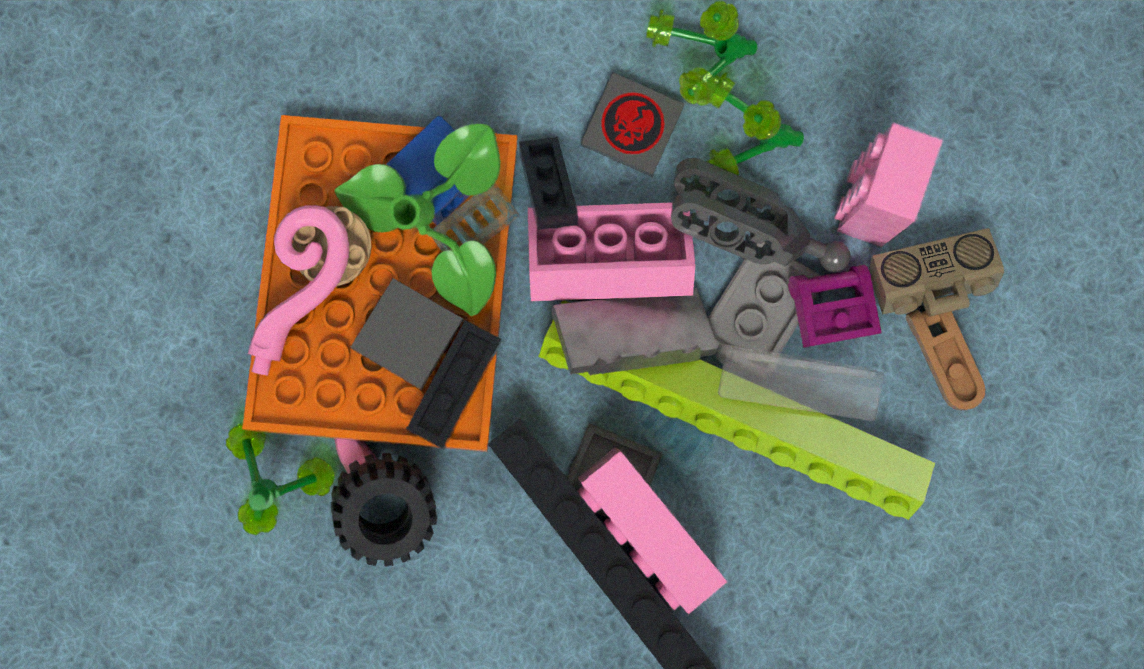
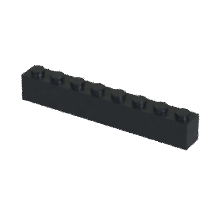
[488,419,717,669]

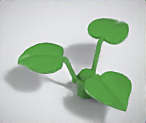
[334,124,501,316]

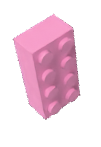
[834,123,943,247]
[528,203,695,301]
[578,448,727,614]

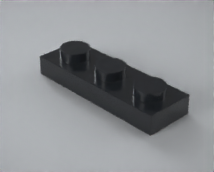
[519,137,578,230]
[406,320,502,450]

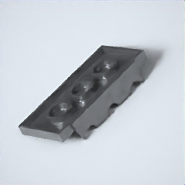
[551,288,718,375]

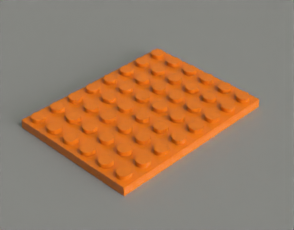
[242,115,518,452]

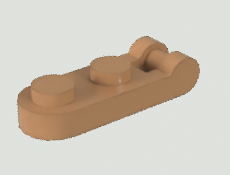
[906,310,986,411]

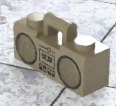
[869,228,1004,317]

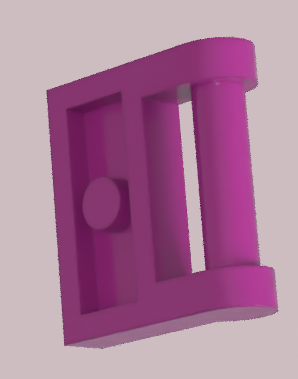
[788,264,882,348]

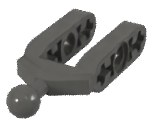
[671,158,851,272]

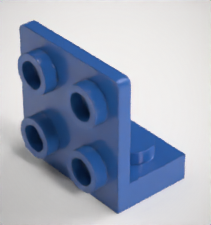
[386,116,470,226]

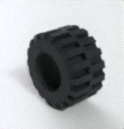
[330,453,437,567]

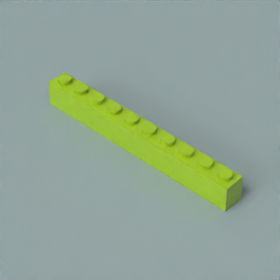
[538,300,935,520]

